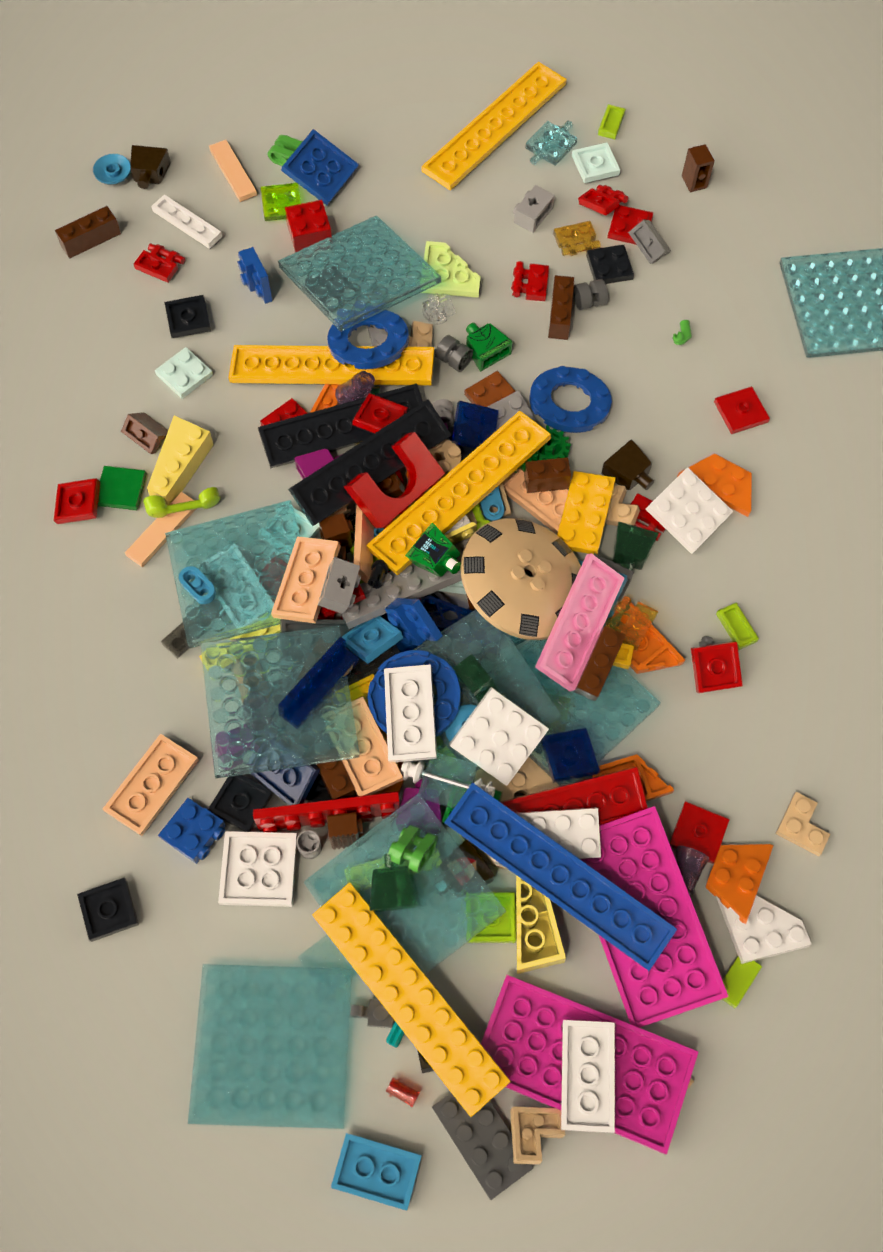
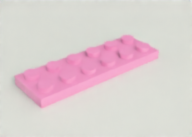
[535,553,624,691]

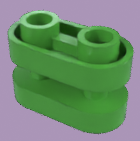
[267,135,303,166]
[388,825,438,873]

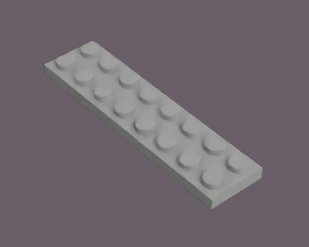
[340,537,471,629]

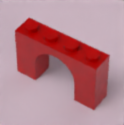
[344,432,445,529]

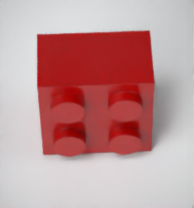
[285,200,333,252]

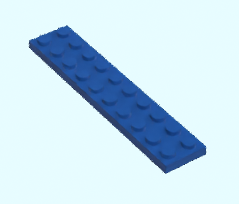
[444,782,677,971]

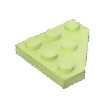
[420,241,480,298]

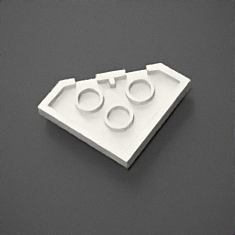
[716,895,812,964]

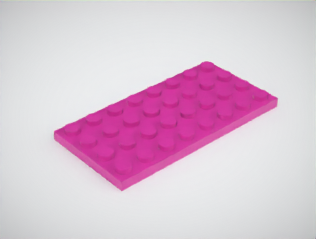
[580,806,729,1028]
[481,975,698,1155]

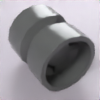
[573,279,608,310]
[435,335,473,372]

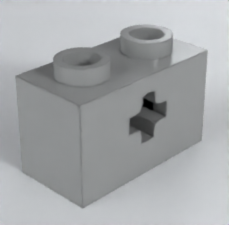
[513,185,555,233]
[317,557,361,614]

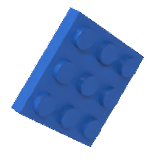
[281,129,359,206]

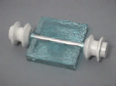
[400,753,495,809]

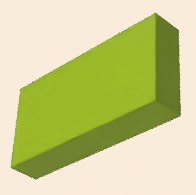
[598,104,626,140]
[716,602,759,650]
[722,956,762,1008]

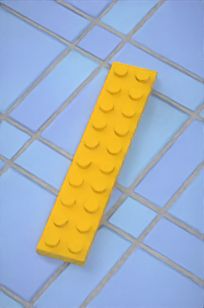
[422,62,567,190]
[228,345,435,385]
[366,411,551,576]
[312,882,511,1117]

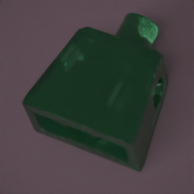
[612,522,658,571]
[453,654,499,703]
[370,854,421,912]

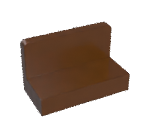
[121,412,168,454]

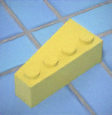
[147,415,214,505]
[516,875,566,974]

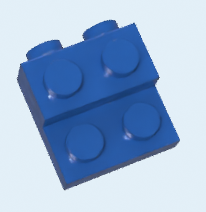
[237,247,272,304]
[385,598,443,646]
[158,798,226,864]

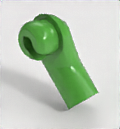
[673,320,692,345]

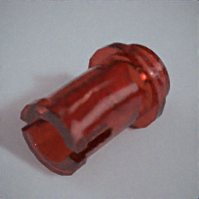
[386,1077,420,1107]

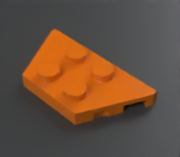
[677,453,752,517]
[613,599,685,674]
[592,754,674,801]
[705,844,774,924]

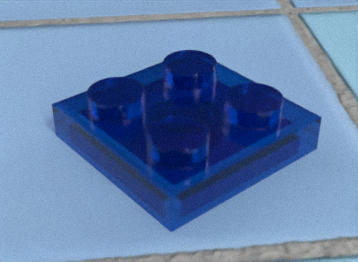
[452,401,499,449]
[541,728,600,783]

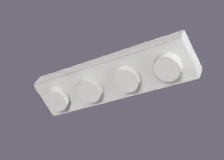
[152,194,222,249]

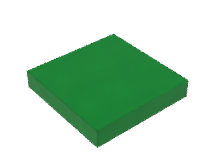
[98,466,147,511]

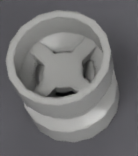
[432,399,453,427]
[296,830,322,859]

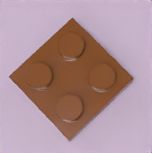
[464,371,516,411]

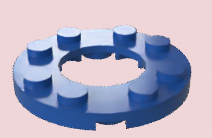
[327,306,409,369]
[529,366,612,433]
[368,650,461,737]

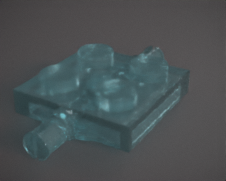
[525,120,577,166]

